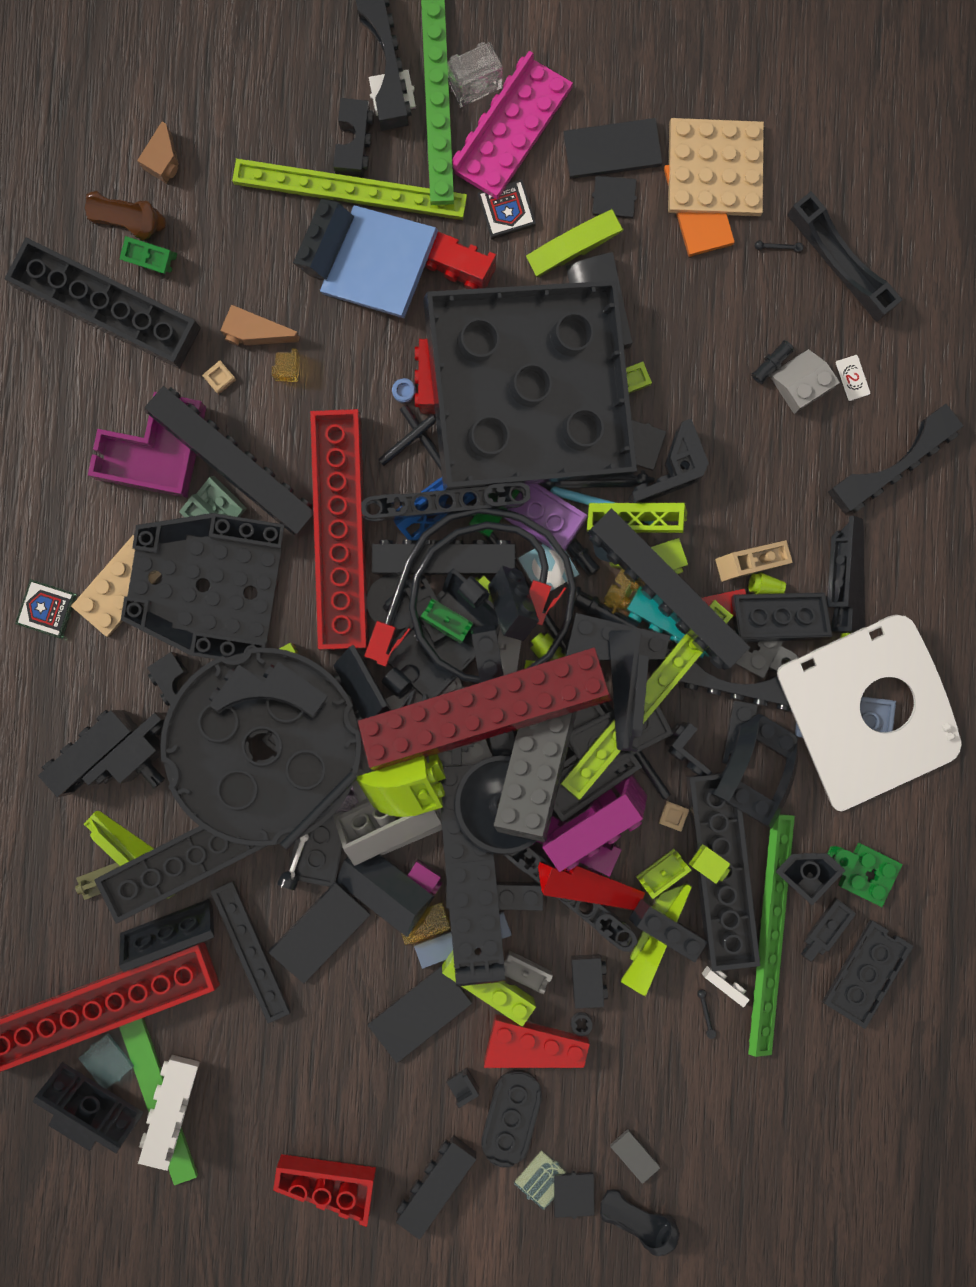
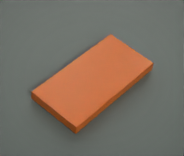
[664,165,735,257]

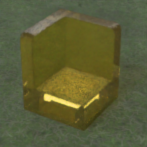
[272,349,300,382]

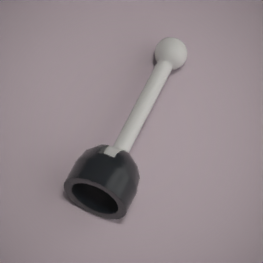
[277,834,309,891]

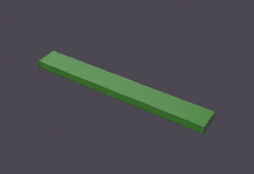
[119,1018,198,1185]

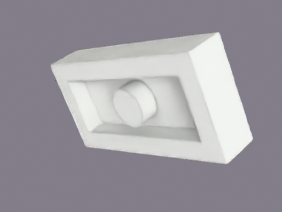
[702,966,749,1007]

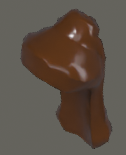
[85,191,166,241]

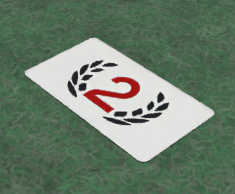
[836,355,870,401]

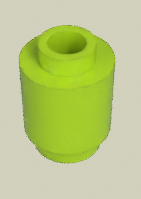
[530,633,564,662]

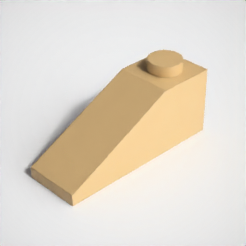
[715,540,793,582]

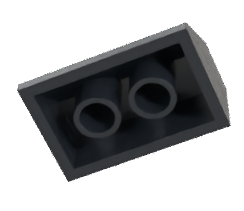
[333,645,391,721]

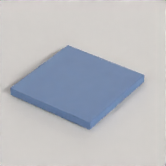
[320,205,438,318]

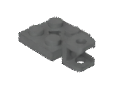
[734,629,798,679]

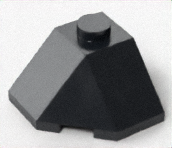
[775,853,845,905]

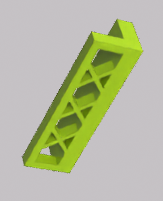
[587,503,687,533]

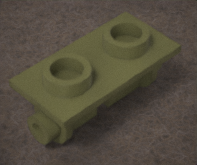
[75,863,120,900]

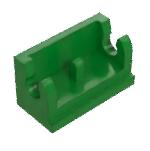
[119,236,177,274]
[420,598,473,644]

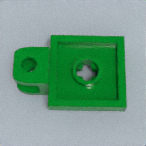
[827,843,903,907]

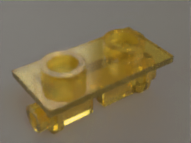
[604,568,640,614]

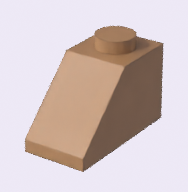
[137,121,179,184]

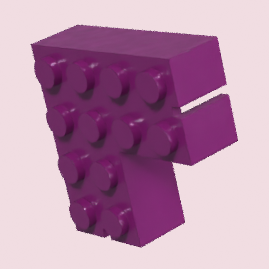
[88,392,206,498]
[542,774,647,872]

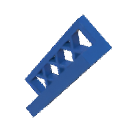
[394,477,475,540]

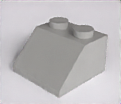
[769,349,840,414]

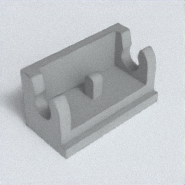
[504,950,553,994]

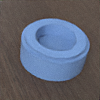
[392,378,416,403]

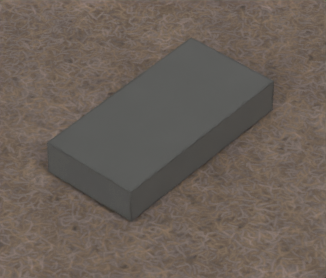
[610,1129,660,1184]

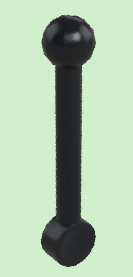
[755,240,803,253]
[697,989,716,1039]

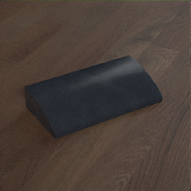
[566,252,632,349]

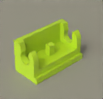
[636,848,692,899]

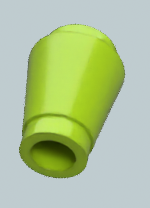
[748,572,786,594]

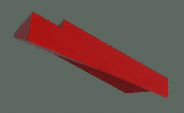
[538,862,645,910]

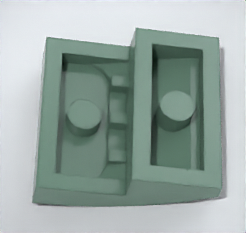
[179,476,247,517]

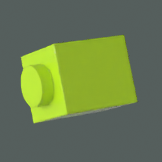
[689,844,730,884]

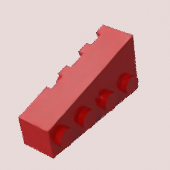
[484,1014,590,1068]
[273,1154,376,1227]

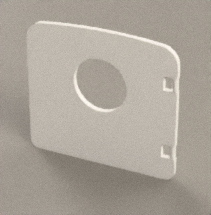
[777,615,961,811]

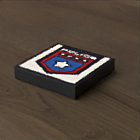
[478,180,536,239]

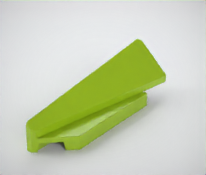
[84,811,175,899]
[621,883,692,996]

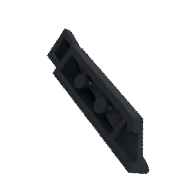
[827,516,865,633]

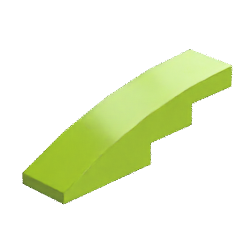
[526,209,624,277]

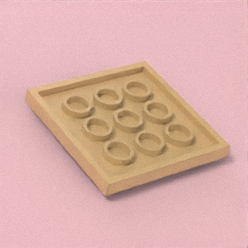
[668,118,764,216]

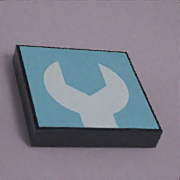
[516,543,581,594]

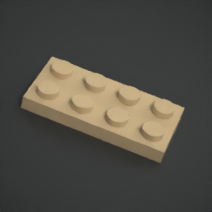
[71,535,162,637]

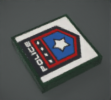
[15,579,77,639]

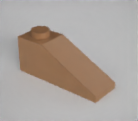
[220,305,300,346]

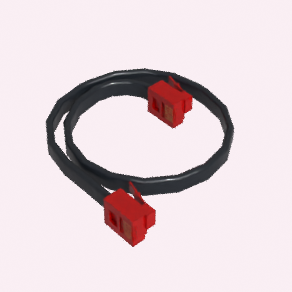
[365,508,577,683]

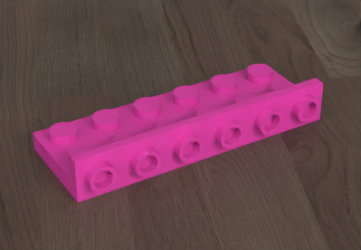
[452,51,573,199]

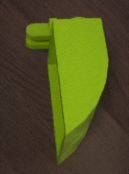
[357,754,446,817]

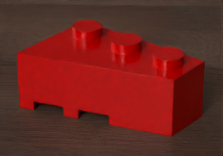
[424,232,496,289]
[415,339,435,414]

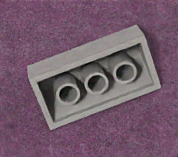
[333,799,442,866]

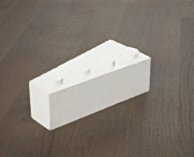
[138,1055,200,1171]

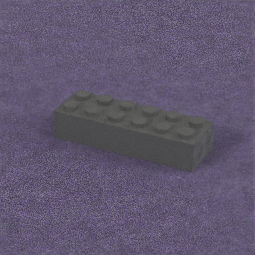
[494,711,577,843]

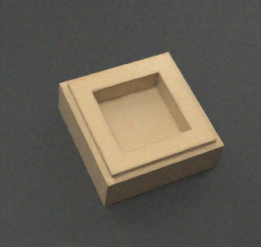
[202,361,236,395]
[658,801,689,832]

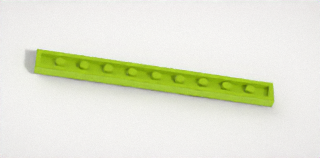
[232,158,467,220]
[560,600,733,800]

